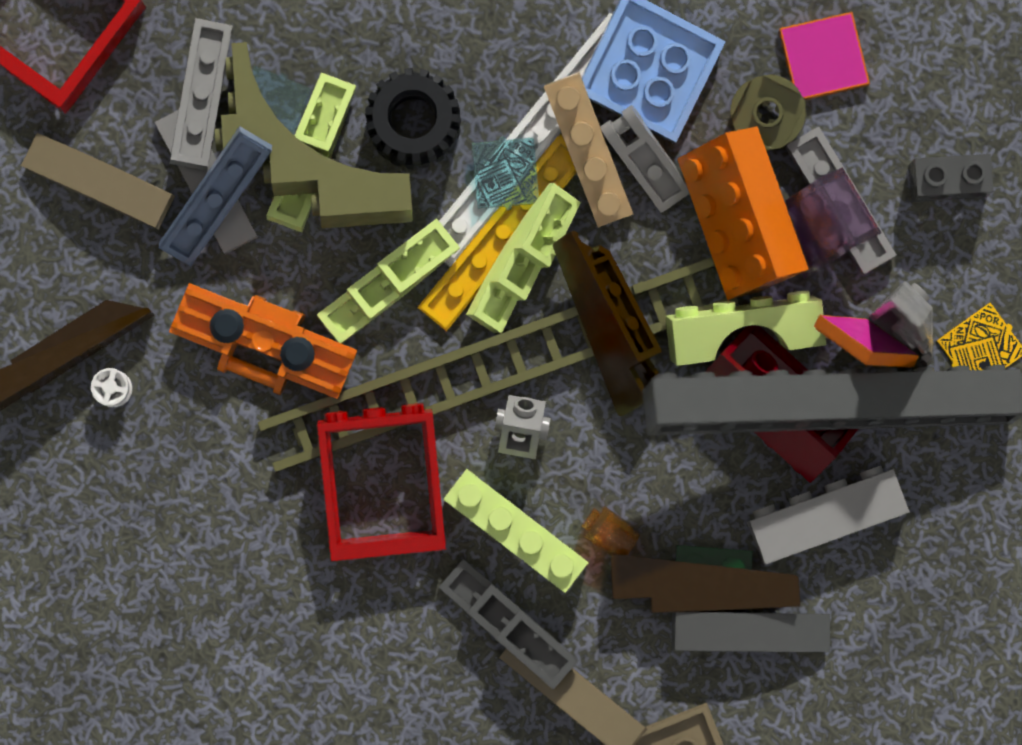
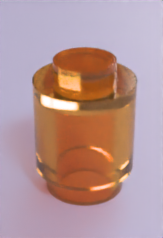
[581,506,640,557]

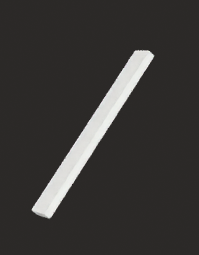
[439,13,612,267]

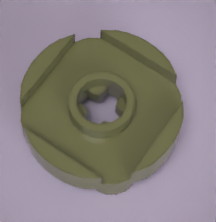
[730,74,807,150]

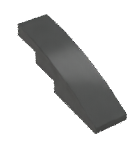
[438,559,579,690]
[672,612,830,652]

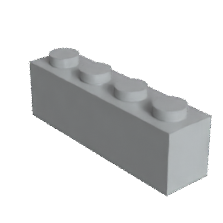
[747,466,910,565]

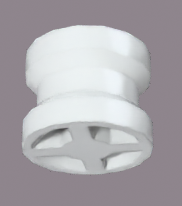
[91,368,132,407]

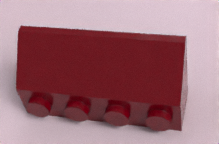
[705,325,858,483]

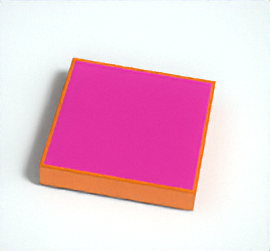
[778,12,870,100]
[814,315,919,368]

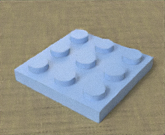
[582,0,726,143]

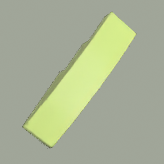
[266,73,356,232]
[466,183,581,333]
[316,218,460,344]

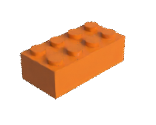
[677,126,809,301]

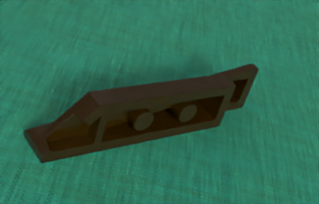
[553,230,662,416]
[0,300,155,411]
[611,554,800,613]

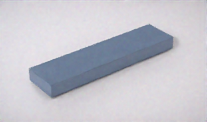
[159,126,272,266]

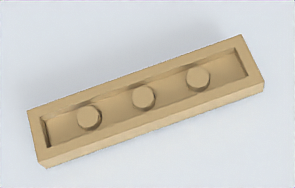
[544,72,633,227]

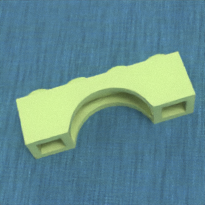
[665,291,827,366]
[443,469,589,593]

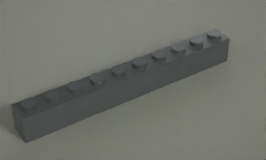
[642,365,1022,435]

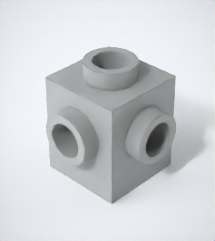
[494,395,551,459]

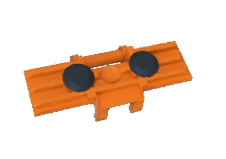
[169,283,358,399]

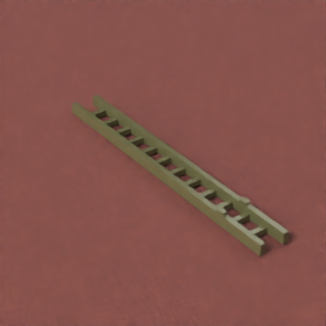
[258,257,738,473]

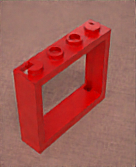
[0,0,146,114]

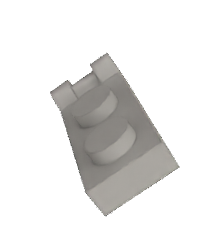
[600,105,690,213]

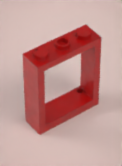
[317,403,446,561]

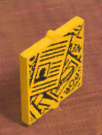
[937,303,1022,370]

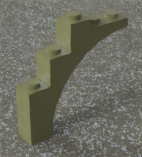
[215,42,413,229]

